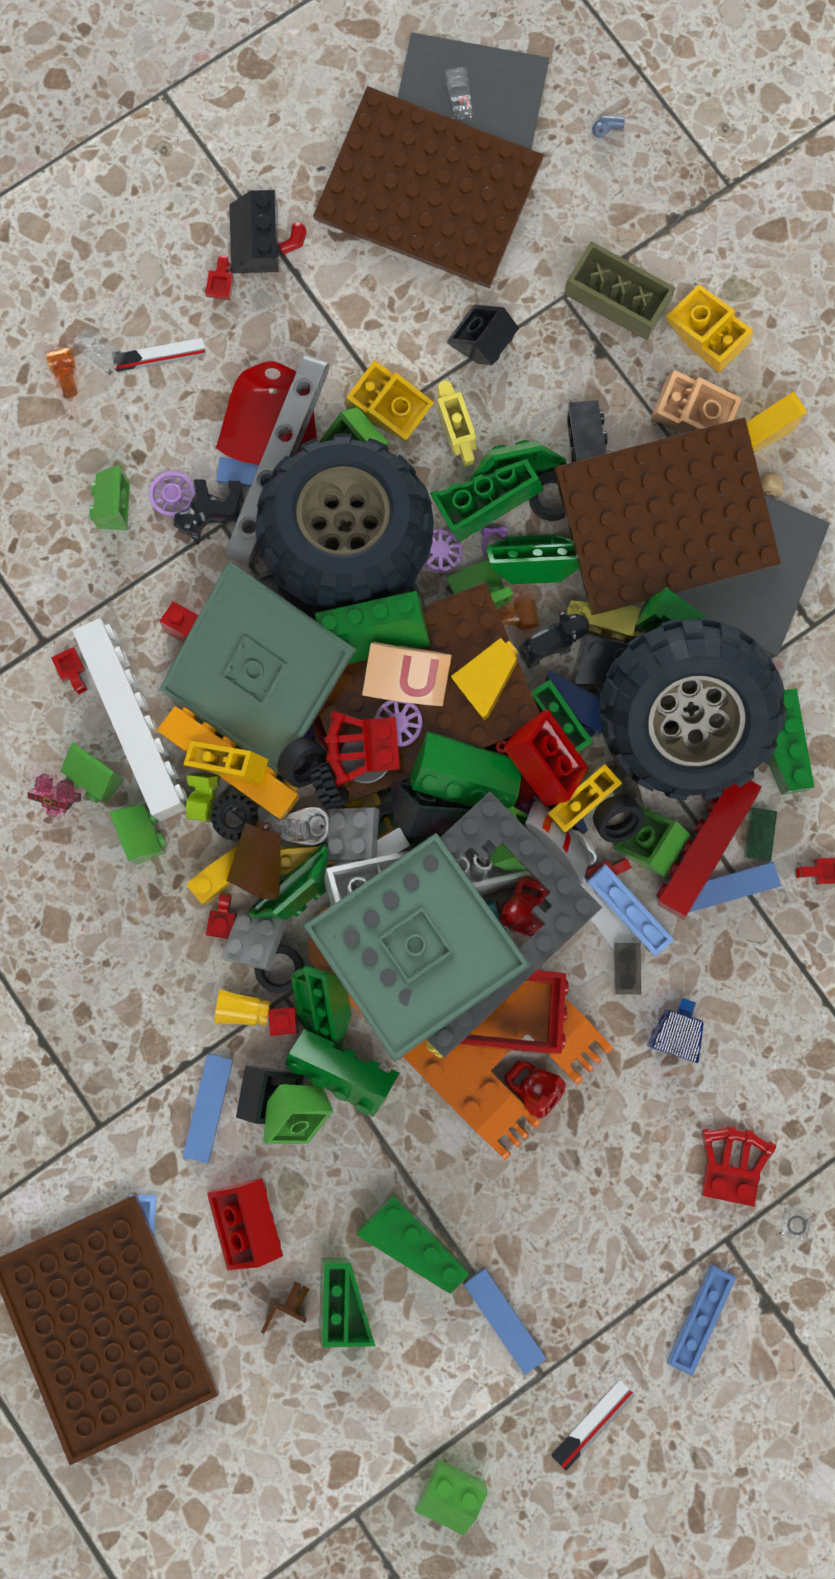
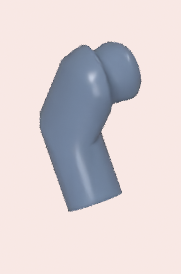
[592,115,625,138]

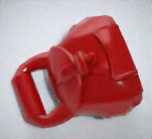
[499,875,547,937]
[504,1061,566,1118]

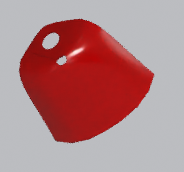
[216,361,318,465]

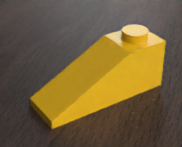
[183,740,269,784]
[548,764,622,834]
[186,845,238,906]

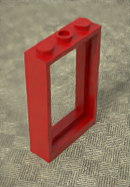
[459,970,569,1054]

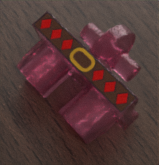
[28,773,81,818]

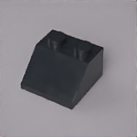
[447,305,519,366]
[236,1065,304,1124]

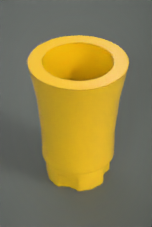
[214,989,270,1026]

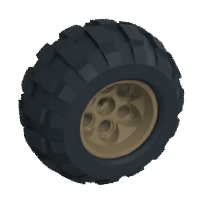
[255,434,434,610]
[599,618,786,800]

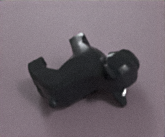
[173,479,244,544]
[518,612,589,669]

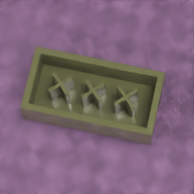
[564,241,676,340]

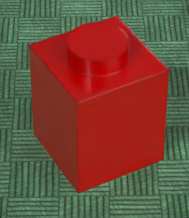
[268,1007,298,1036]

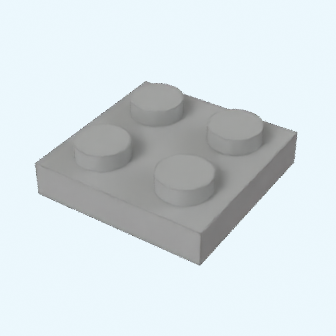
[328,807,379,861]
[221,910,287,971]

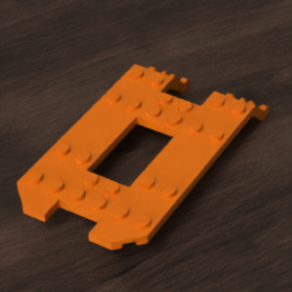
[308,851,614,1160]

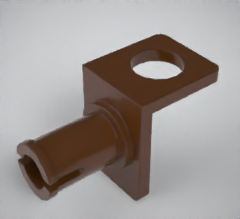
[261,1281,310,1334]

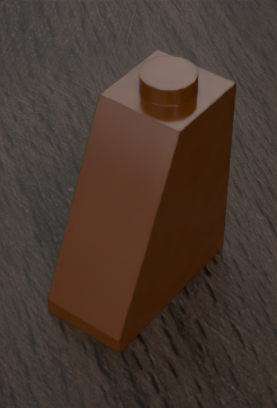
[226,820,280,900]

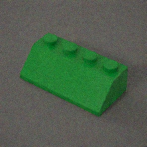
[315,591,430,664]
[409,731,522,808]

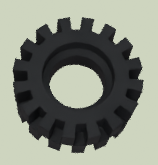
[310,762,348,810]
[210,793,259,841]

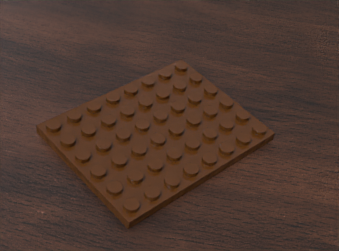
[313,86,544,289]
[553,417,781,616]
[318,582,540,802]
[0,1194,219,1465]

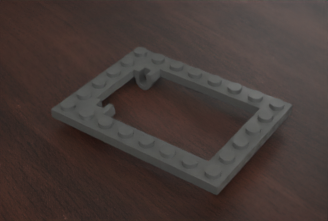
[333,792,602,1058]

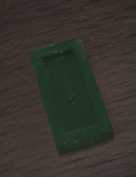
[744,807,777,862]

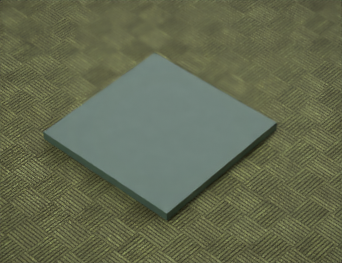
[159,562,357,775]
[303,833,530,1062]

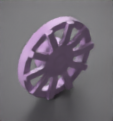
[149,471,196,518]
[423,528,463,573]
[374,700,423,747]

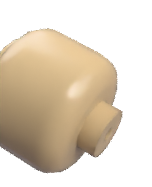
[761,473,784,498]

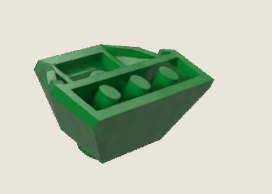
[469,440,567,481]
[486,535,579,585]
[248,841,329,920]
[290,966,351,1050]

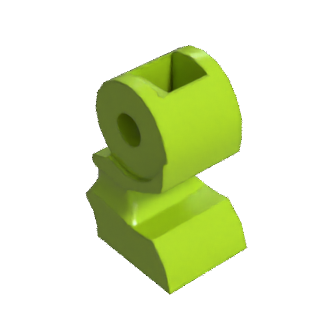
[186,773,218,823]

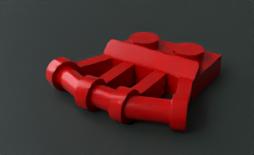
[325,711,401,786]
[701,1125,776,1207]

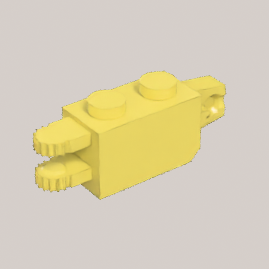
[437,380,476,467]
[566,600,642,642]

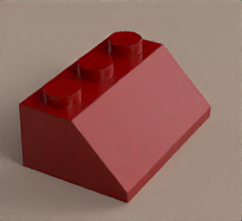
[504,710,589,807]
[207,1178,283,1271]

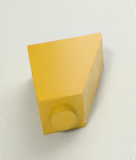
[746,391,807,453]
[451,638,518,720]

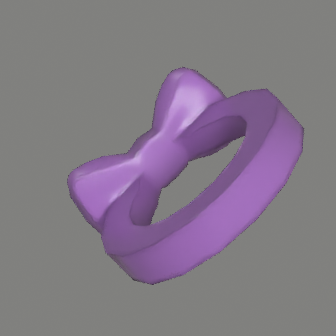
[482,526,508,557]

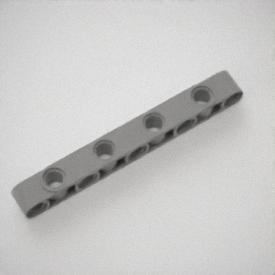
[226,354,330,567]

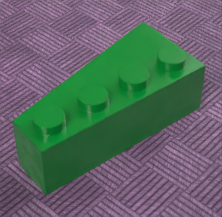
[430,459,544,542]
[634,588,709,633]
[769,688,815,795]
[284,1029,400,1117]
[356,1192,469,1294]

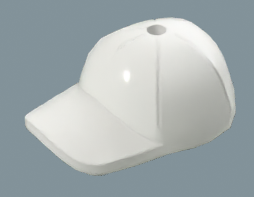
[286,807,330,845]

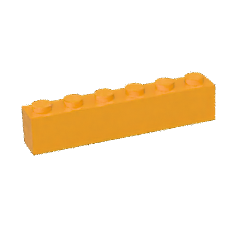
[157,706,300,822]

